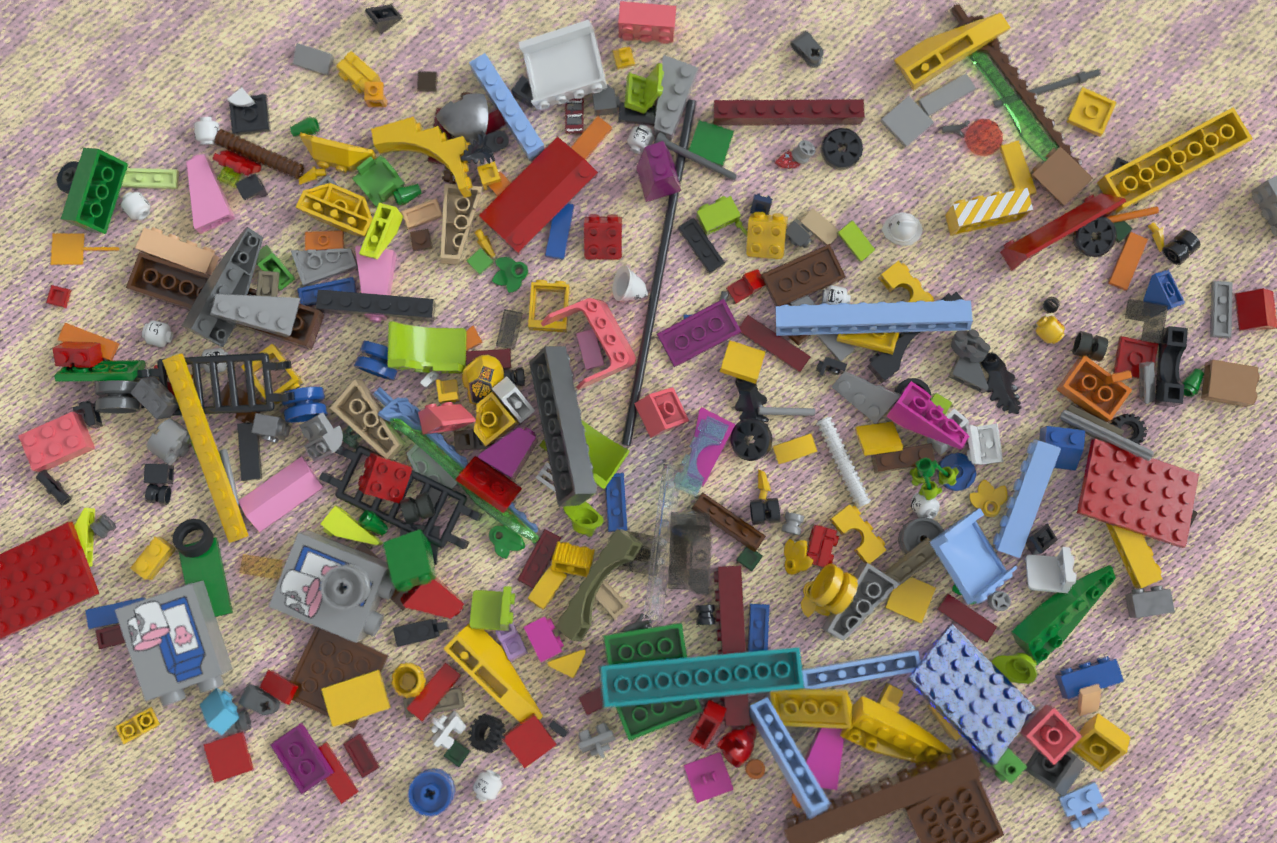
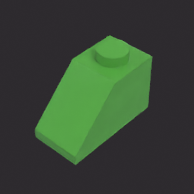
[256,244,295,290]

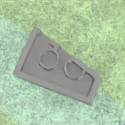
[291,248,358,287]
[832,371,901,424]
[406,440,459,506]

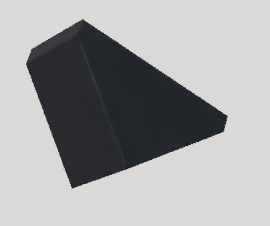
[365,4,403,35]
[1026,523,1058,555]

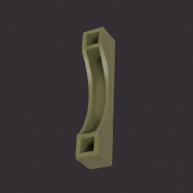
[556,529,643,642]

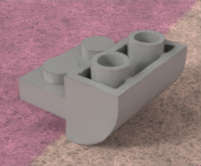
[299,413,343,462]

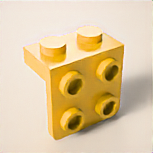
[746,212,788,259]

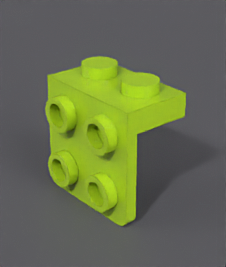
[624,63,664,114]
[470,586,515,631]

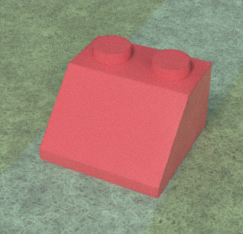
[634,387,689,438]
[418,402,476,435]
[1019,705,1082,765]

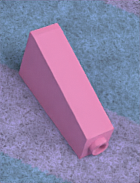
[187,154,235,234]
[355,246,397,323]

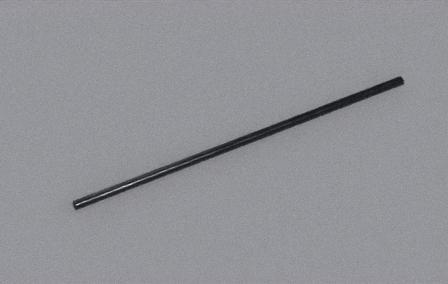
[621,100,696,446]

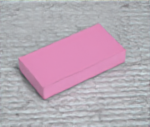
[576,329,604,371]

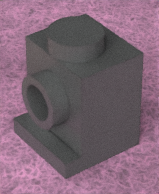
[786,219,813,248]

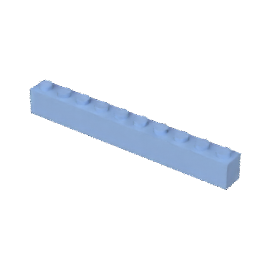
[776,299,973,336]

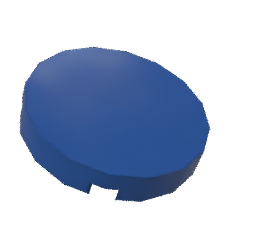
[937,453,976,491]

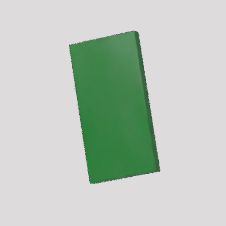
[54,360,146,382]
[178,537,233,617]

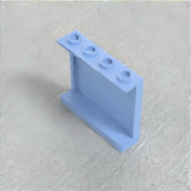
[930,508,1017,604]

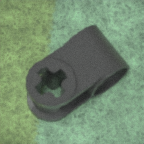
[790,30,824,68]
[238,684,280,716]

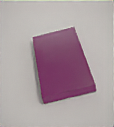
[657,298,742,368]

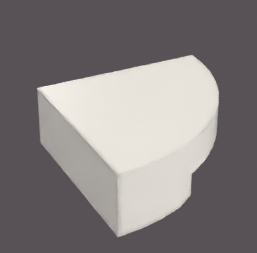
[228,87,255,107]
[420,371,439,389]

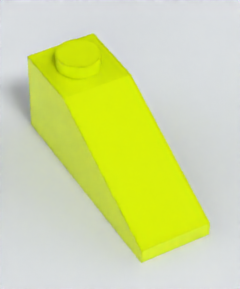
[359,203,403,260]
[320,506,383,545]
[74,508,95,567]

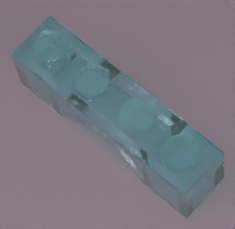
[673,416,729,498]

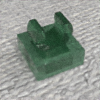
[342,426,361,450]

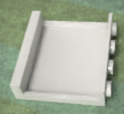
[518,19,607,110]

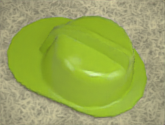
[563,501,604,537]
[990,653,1037,684]

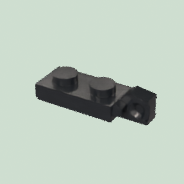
[393,619,449,647]

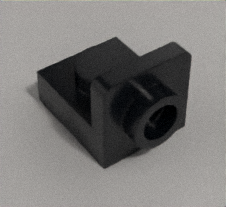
[816,357,847,378]
[73,401,103,429]

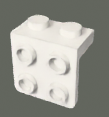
[965,424,1003,465]
[1025,547,1076,593]

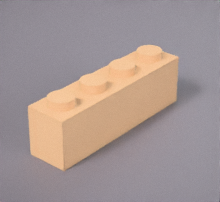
[135,227,219,275]

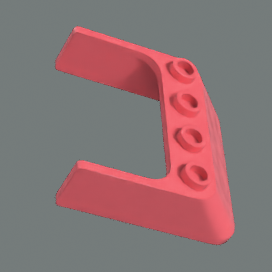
[541,298,636,390]

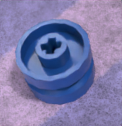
[354,340,397,381]
[282,387,328,423]
[408,768,455,817]

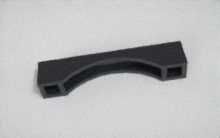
[316,289,436,322]
[867,291,964,383]

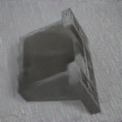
[668,512,711,594]

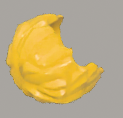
[391,662,426,698]

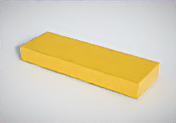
[999,140,1037,195]

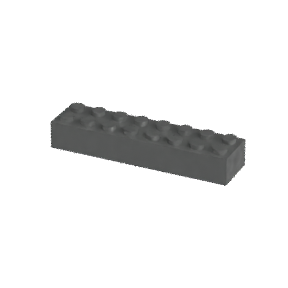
[529,346,597,507]

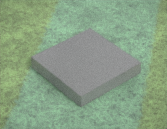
[881,96,934,148]

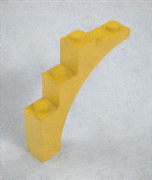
[371,116,473,198]

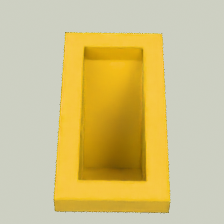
[547,649,586,678]

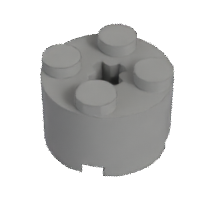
[147,419,191,465]

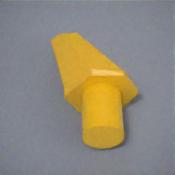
[299,166,327,185]
[1147,222,1165,252]
[474,229,495,257]
[758,469,772,500]

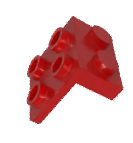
[584,214,622,260]
[358,453,412,503]

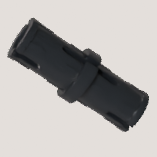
[36,470,72,506]

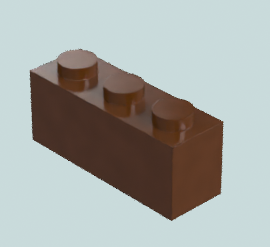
[871,443,935,474]

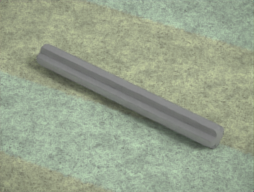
[1060,410,1154,461]

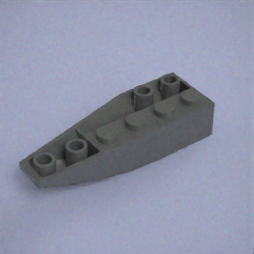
[181,227,263,347]

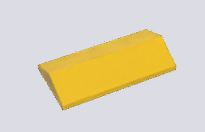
[770,689,852,729]

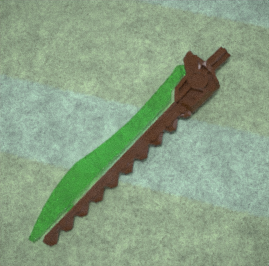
[950,3,1082,166]

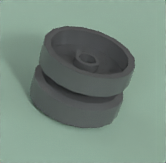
[95,381,140,414]
[898,517,944,555]

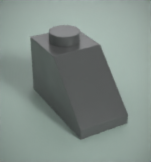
[592,85,620,117]
[948,356,989,393]

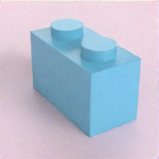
[200,688,239,735]

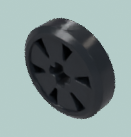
[821,128,863,170]
[1073,216,1117,257]
[730,418,773,461]

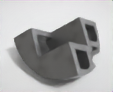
[436,93,488,146]

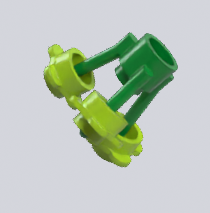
[909,458,959,500]

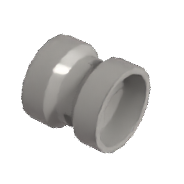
[781,512,804,536]

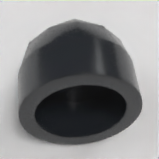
[1043,297,1060,313]

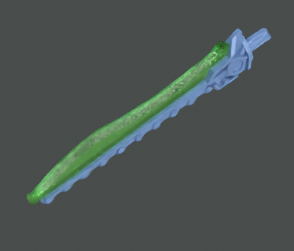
[373,387,539,544]

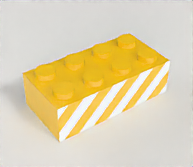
[945,187,1033,236]

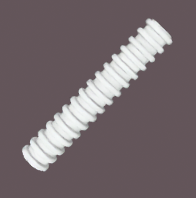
[816,417,871,508]

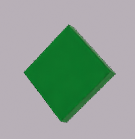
[689,120,734,167]

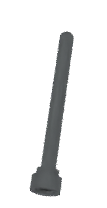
[654,132,737,180]

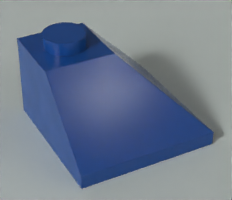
[1143,270,1185,318]

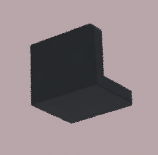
[512,75,533,108]
[235,174,268,200]
[144,464,174,485]

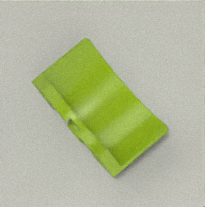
[388,321,466,374]
[539,421,630,489]

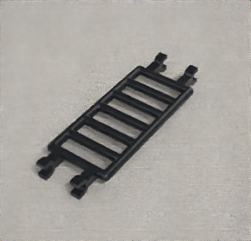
[137,353,295,416]
[319,445,483,549]

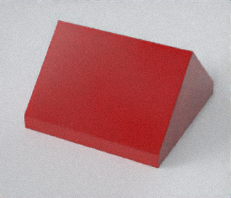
[1235,288,1277,331]

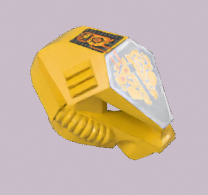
[462,355,504,405]

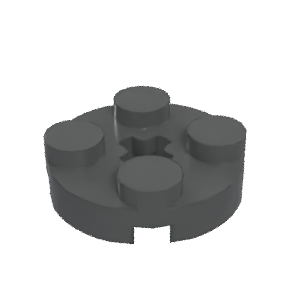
[951,329,991,363]

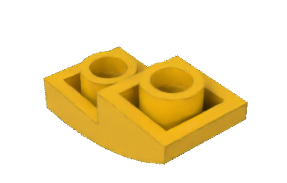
[772,433,817,464]
[528,566,567,610]
[115,707,161,744]

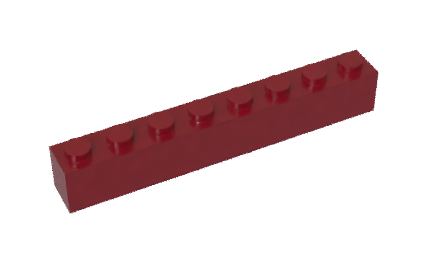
[713,99,865,126]
[713,566,750,726]

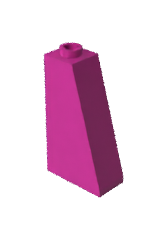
[686,407,735,488]
[804,728,844,790]

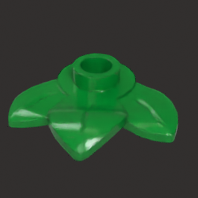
[492,257,528,293]
[489,521,525,559]

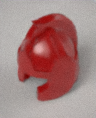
[716,723,757,768]

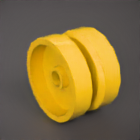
[810,563,858,615]

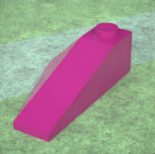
[887,381,969,450]

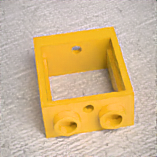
[528,280,570,333]
[241,344,303,405]

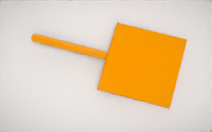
[51,233,119,265]

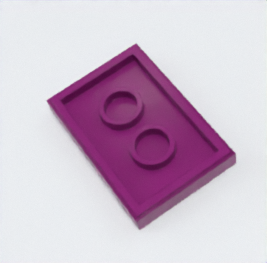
[270,723,334,795]

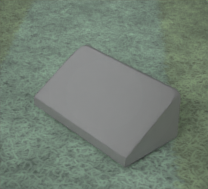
[293,43,334,75]
[1139,362,1155,404]

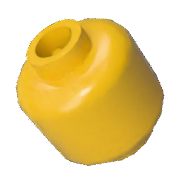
[1036,316,1065,344]

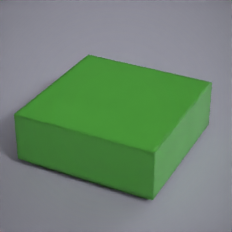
[467,248,494,275]

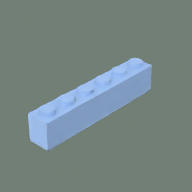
[469,53,545,161]
[993,439,1061,558]
[802,650,922,689]
[749,697,829,819]

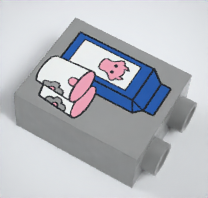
[269,530,396,643]
[115,581,233,706]

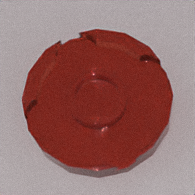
[965,119,1003,156]

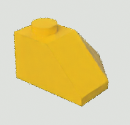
[474,392,519,446]

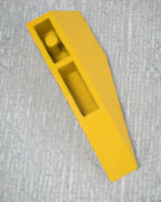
[894,12,1011,91]
[443,623,543,722]
[840,696,953,763]

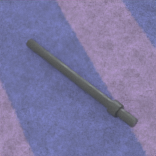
[992,69,1101,108]

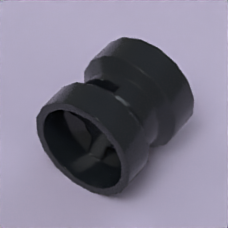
[504,367,525,386]
[145,484,172,505]
[695,605,716,625]

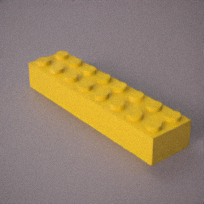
[1097,107,1253,214]

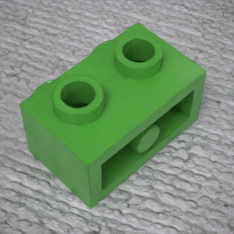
[978,736,1027,784]

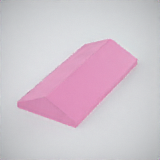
[239,456,324,532]

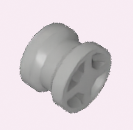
[792,140,815,164]
[988,591,1011,611]

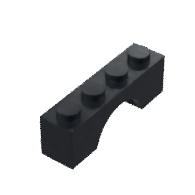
[1155,326,1188,407]

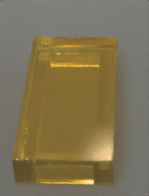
[239,554,283,579]

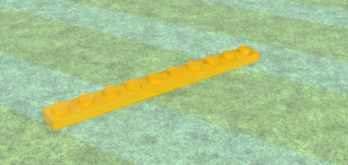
[162,353,249,543]

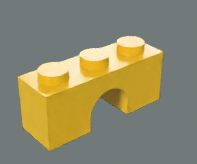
[878,260,934,302]
[829,504,886,564]

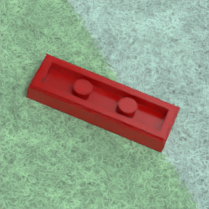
[406,662,461,722]
[319,742,359,804]

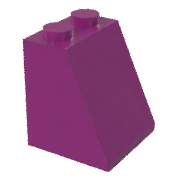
[636,141,682,202]
[478,427,538,480]

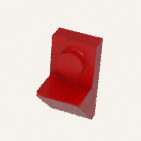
[726,269,765,304]

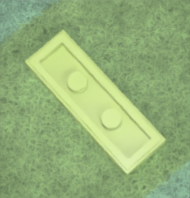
[121,168,179,189]

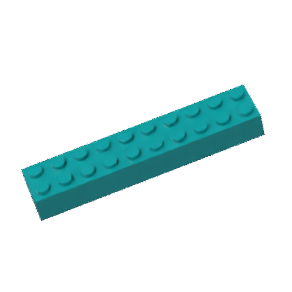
[599,647,804,708]

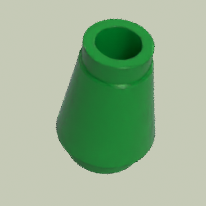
[290,116,320,137]
[392,184,422,206]
[1182,368,1205,397]
[358,510,388,536]

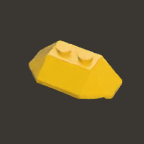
[300,133,376,173]
[295,183,373,237]

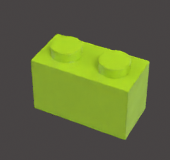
[696,196,741,236]

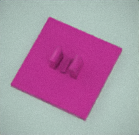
[684,752,734,803]

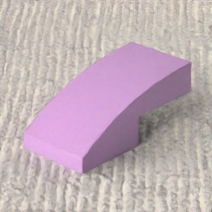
[495,622,528,662]

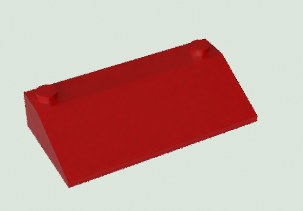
[479,136,598,255]
[1000,193,1127,271]

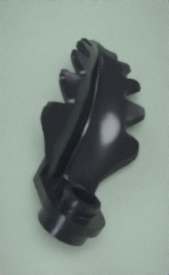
[461,130,509,164]
[981,353,1021,414]
[735,378,769,426]

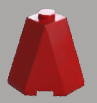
[400,577,464,619]

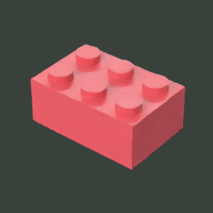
[618,1,676,44]
[18,412,95,472]

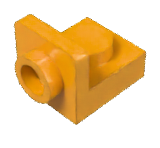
[364,82,387,107]

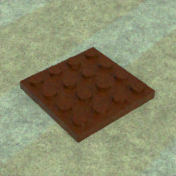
[290,626,389,729]
[904,778,1005,843]

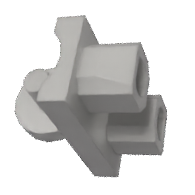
[578,722,616,759]

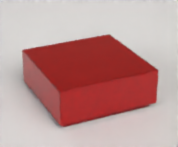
[46,285,72,308]

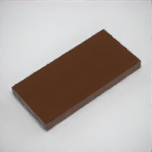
[761,244,846,307]

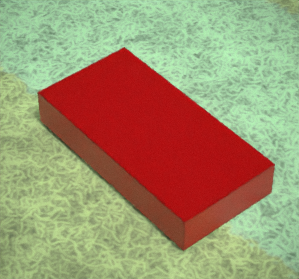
[260,669,298,705]

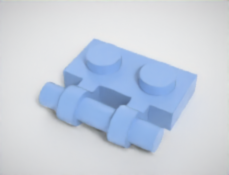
[1058,782,1110,830]

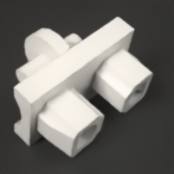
[431,711,466,749]

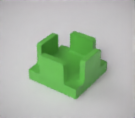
[352,155,406,208]

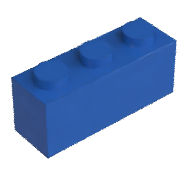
[1055,656,1124,699]

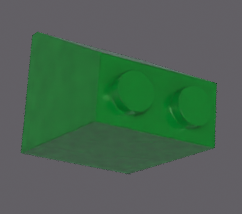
[383,530,436,591]

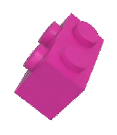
[524,616,564,662]

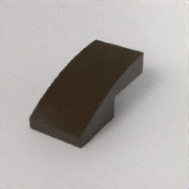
[454,429,495,451]

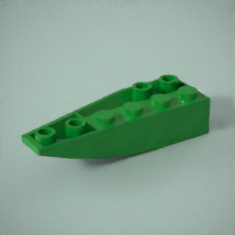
[1011,565,1116,665]

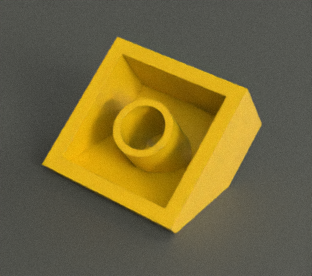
[1070,713,1131,772]

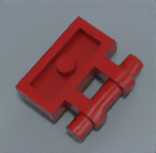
[213,150,262,176]

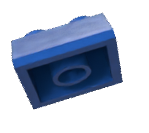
[1039,426,1085,471]

